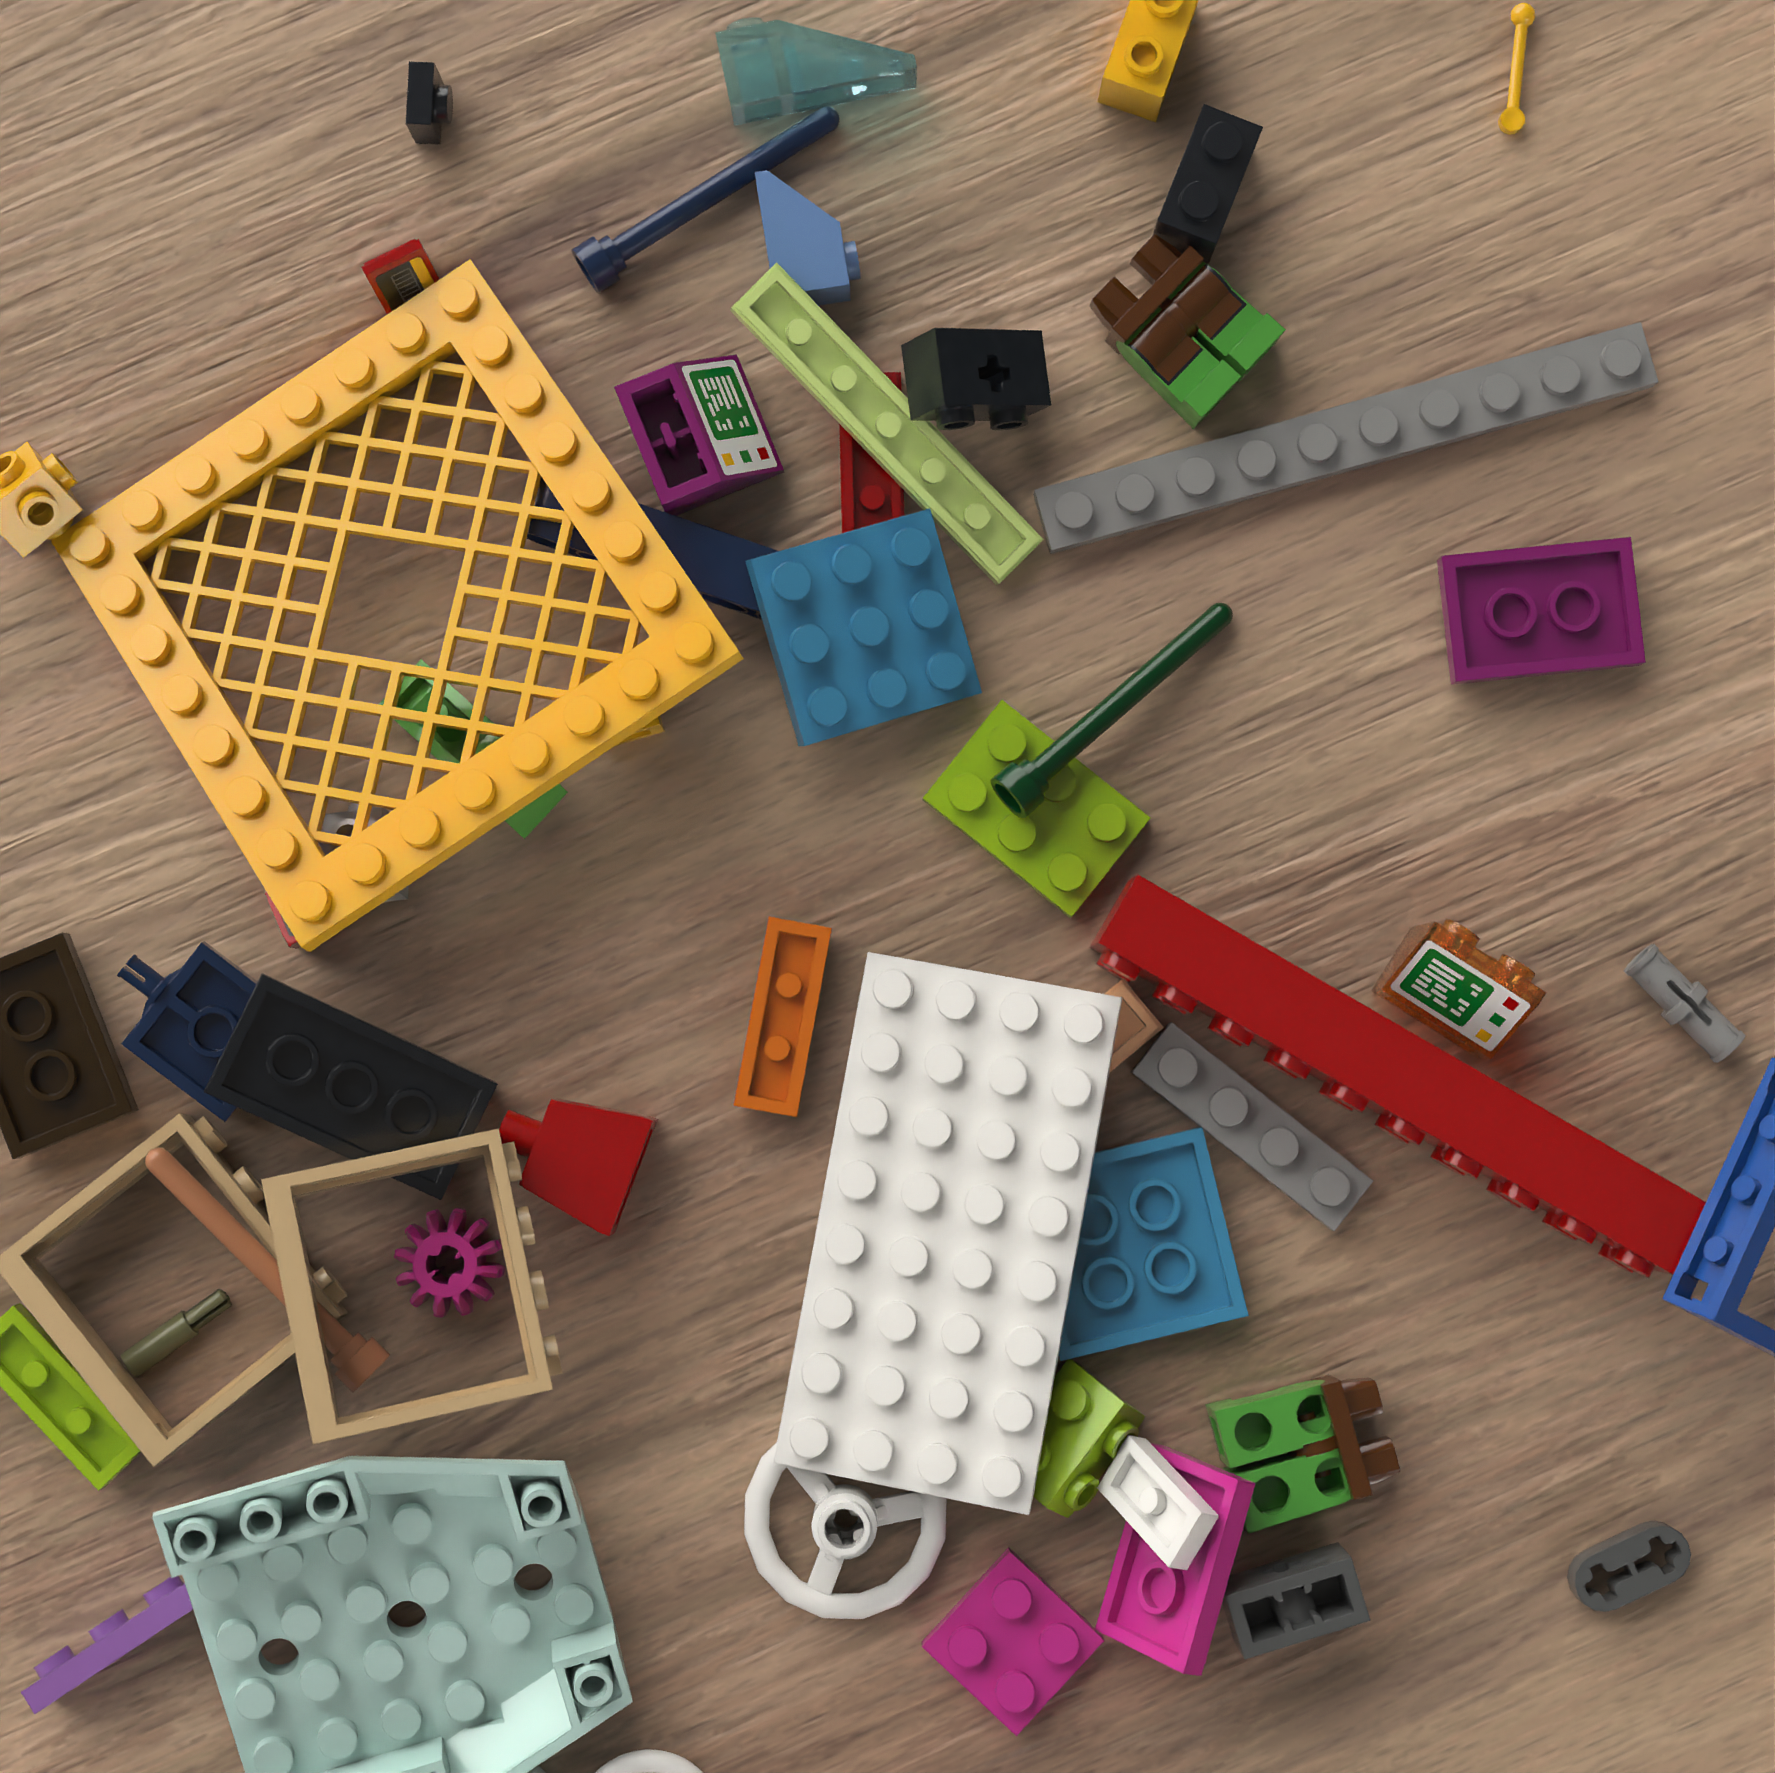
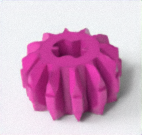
[394,1207,505,1318]

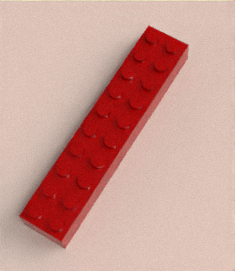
[1089,874,1706,1278]

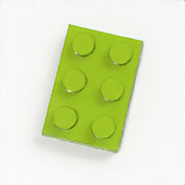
[922,700,1151,918]

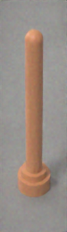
[145,1148,390,1393]

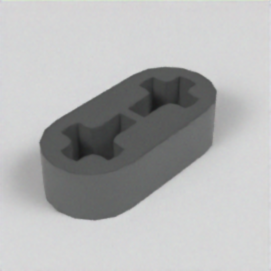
[1567,1521,1691,1612]

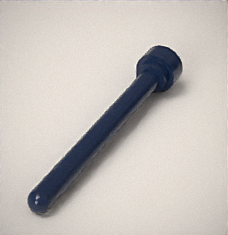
[571,106,840,293]

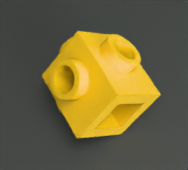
[0,442,83,558]

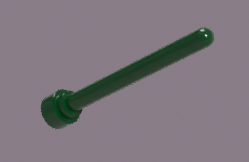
[991,603,1233,818]

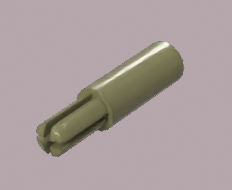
[121,1289,232,1377]

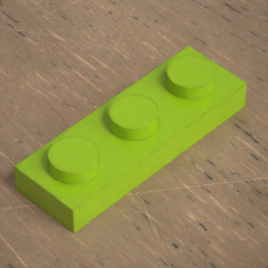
[0,1303,141,1491]

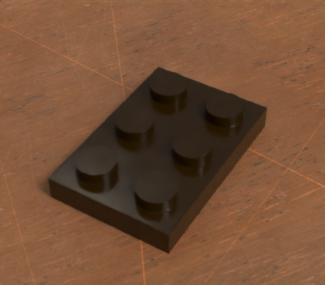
[0,933,139,1159]

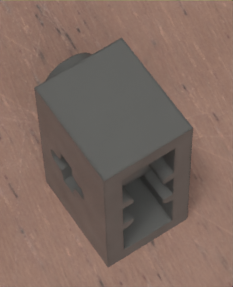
[1222,1542,1371,1659]

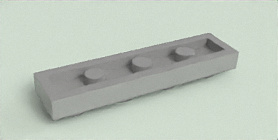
[1131,1022,1373,1231]

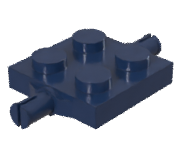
[117,941,258,1122]

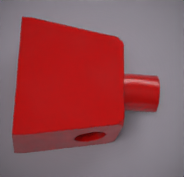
[499,1099,658,1236]

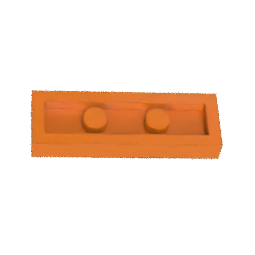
[734,916,832,1117]

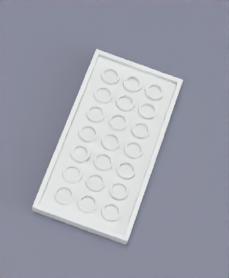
[773,952,1123,1515]

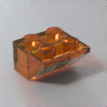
[1371,919,1547,1059]

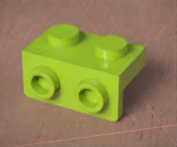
[1033,1359,1145,1518]

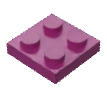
[922,1547,1104,1736]

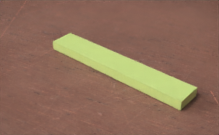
[730,262,1044,585]

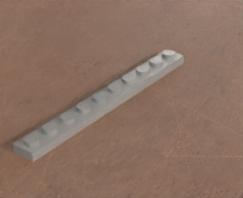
[1033,322,1659,554]

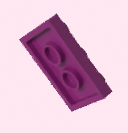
[1437,537,1646,685]

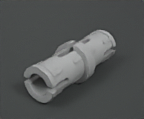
[1624,944,1746,1063]

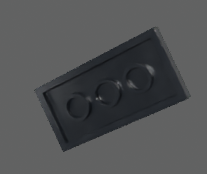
[204,973,498,1200]

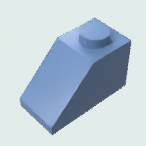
[755,170,861,306]

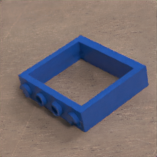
[1662,1057,1775,1357]

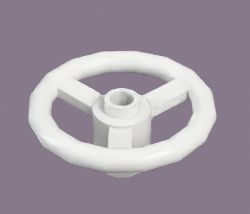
[744,1442,947,1619]

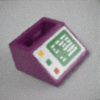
[614,354,784,516]

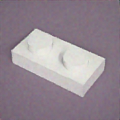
[1097,1435,1219,1570]

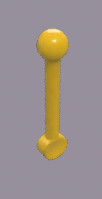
[1498,3,1535,135]

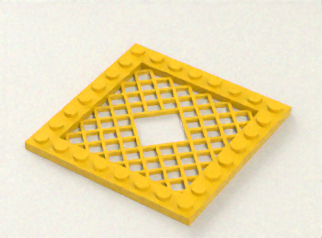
[51,259,744,952]

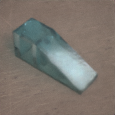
[715,17,917,126]

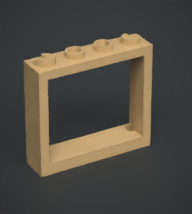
[0,1113,348,1467]
[261,1129,562,1444]

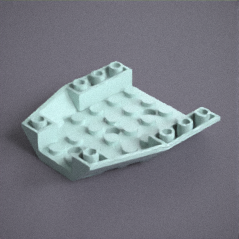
[152,1456,633,1773]

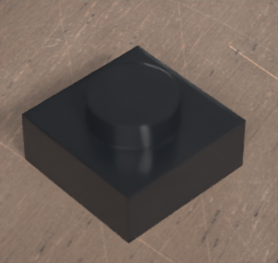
[405,61,453,145]

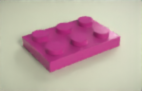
[1095,1443,1256,1676]

